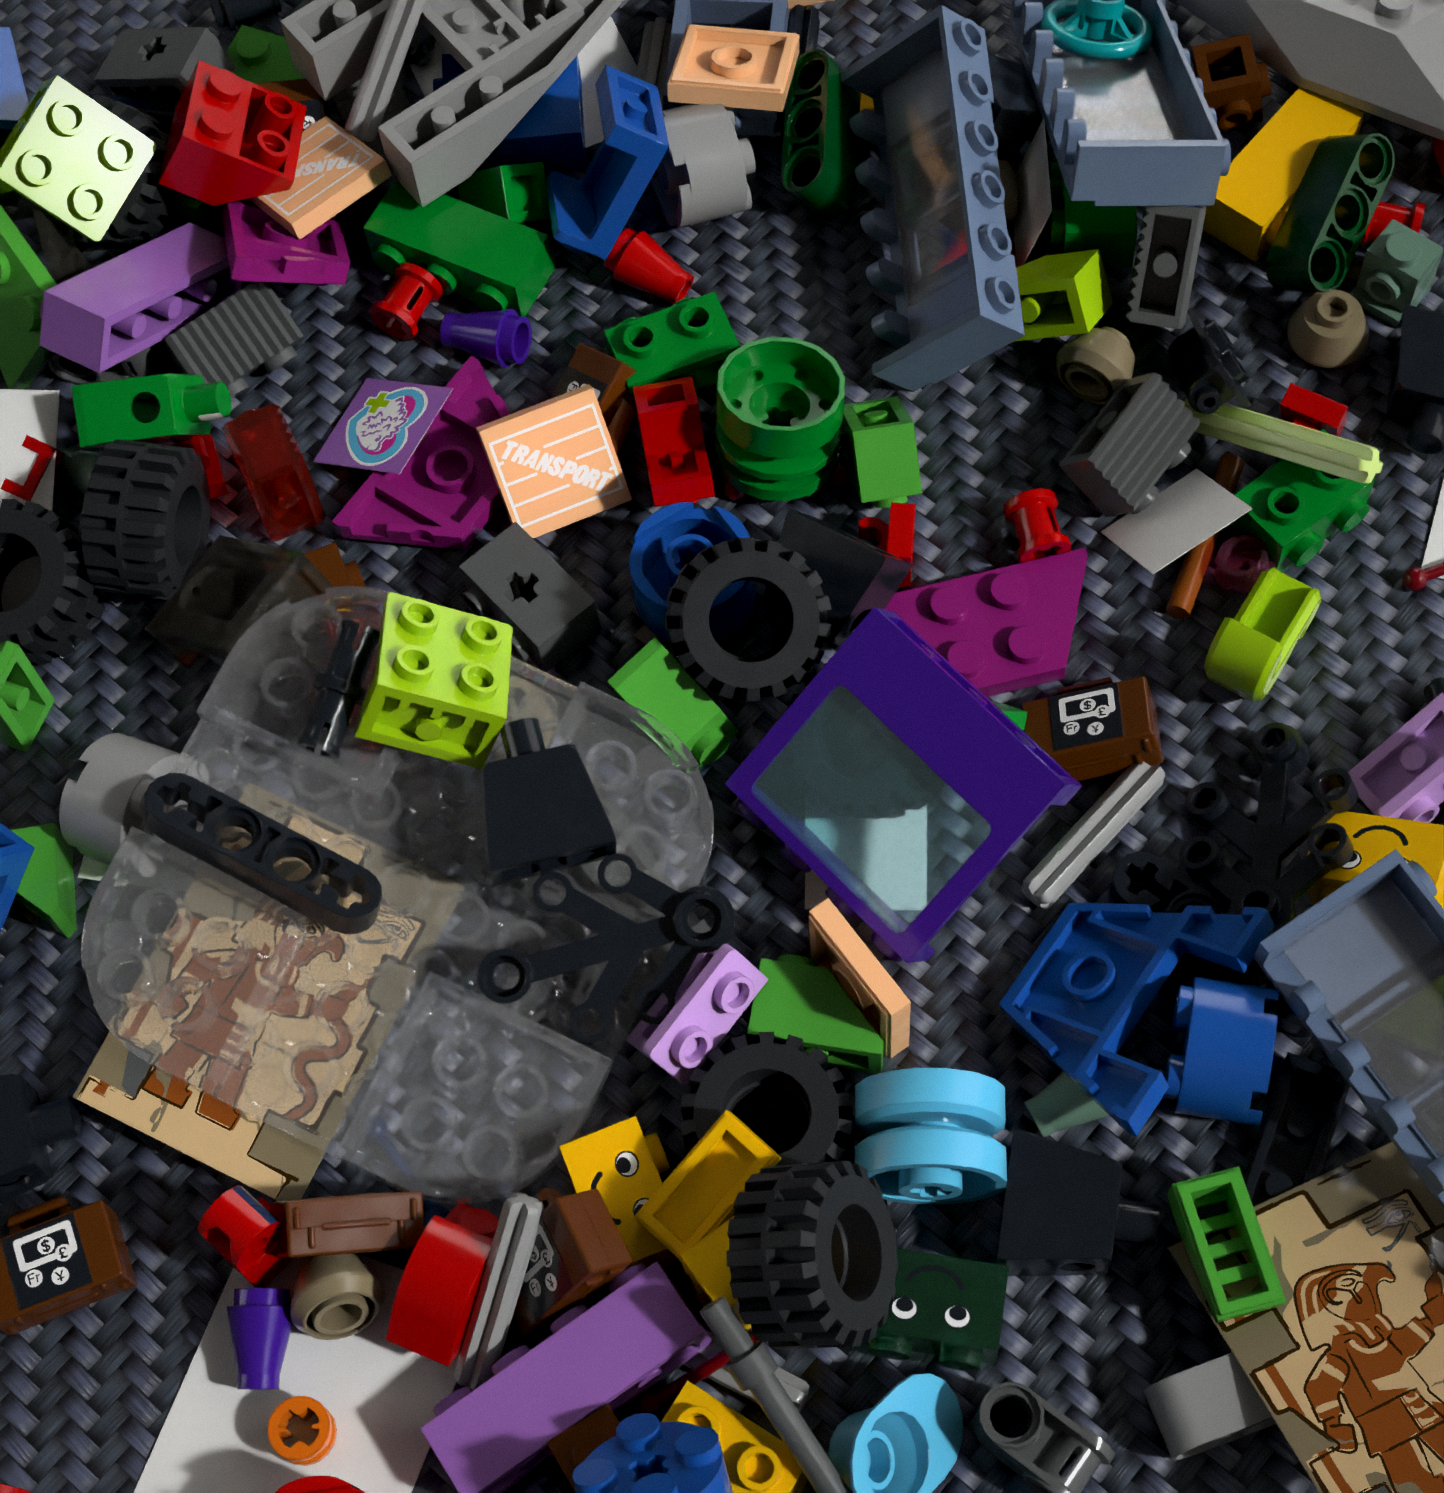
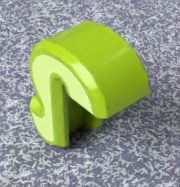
[1204,567,1321,703]

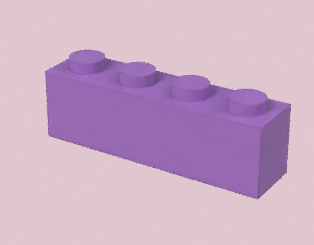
[39,222,243,373]
[420,1261,714,1493]

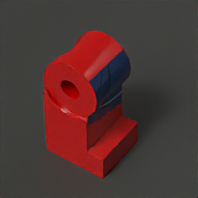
[197,1185,294,1288]

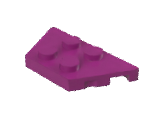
[220,200,350,286]
[332,356,510,550]
[885,548,1088,697]

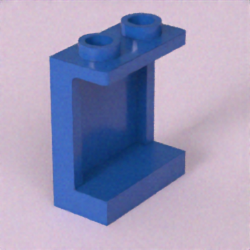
[546,65,669,260]

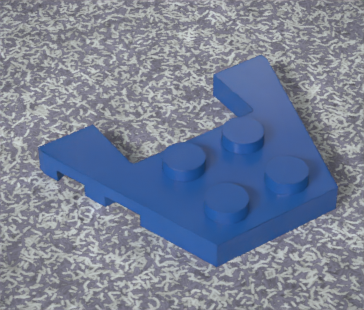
[999,903,1275,1137]

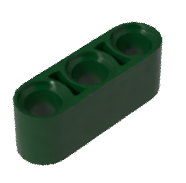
[781,49,861,220]
[1266,133,1395,292]

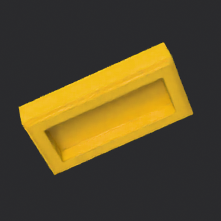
[634,1110,782,1262]

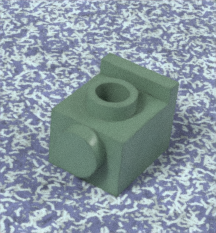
[1350,219,1444,328]

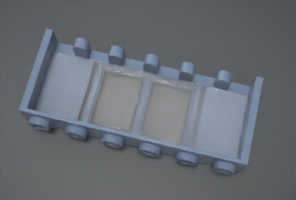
[1009,0,1231,206]
[840,5,1025,392]
[1253,849,1444,1209]

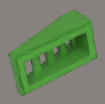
[1166,1166,1287,1323]

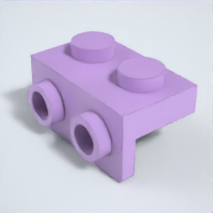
[1348,692,1444,823]
[626,944,769,1087]

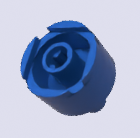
[629,502,756,642]
[1162,977,1279,1126]
[572,1413,733,1493]

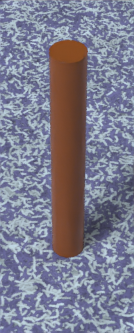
[1166,454,1244,620]

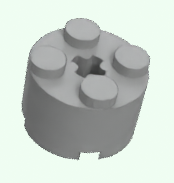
[650,104,756,228]
[59,733,208,879]

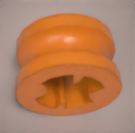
[267,1396,337,1466]

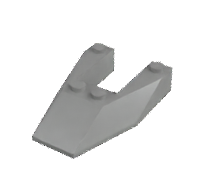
[280,0,624,208]
[1177,0,1444,141]

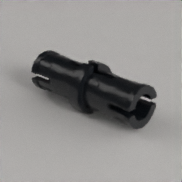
[297,620,380,759]

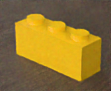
[1203,87,1364,262]

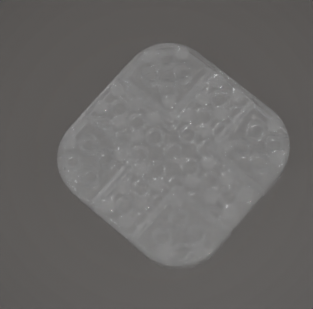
[81,586,714,1204]

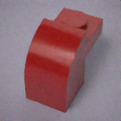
[633,377,715,507]
[386,1202,499,1367]

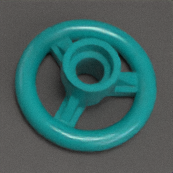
[1040,0,1153,60]

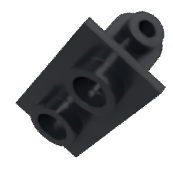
[1168,308,1251,414]

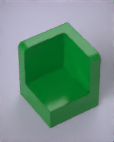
[458,162,551,225]

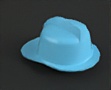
[828,1373,963,1493]

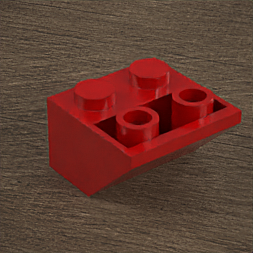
[158,60,307,206]

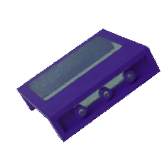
[725,607,1082,963]

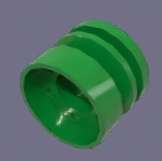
[715,337,845,501]

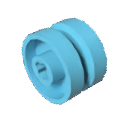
[855,1068,1007,1205]

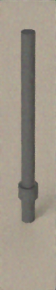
[699,1296,852,1493]

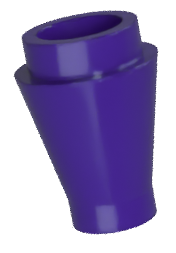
[440,309,532,368]
[227,1288,293,1390]

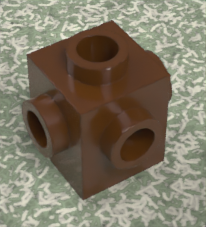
[1192,33,1271,131]

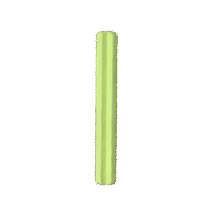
[1185,399,1383,484]

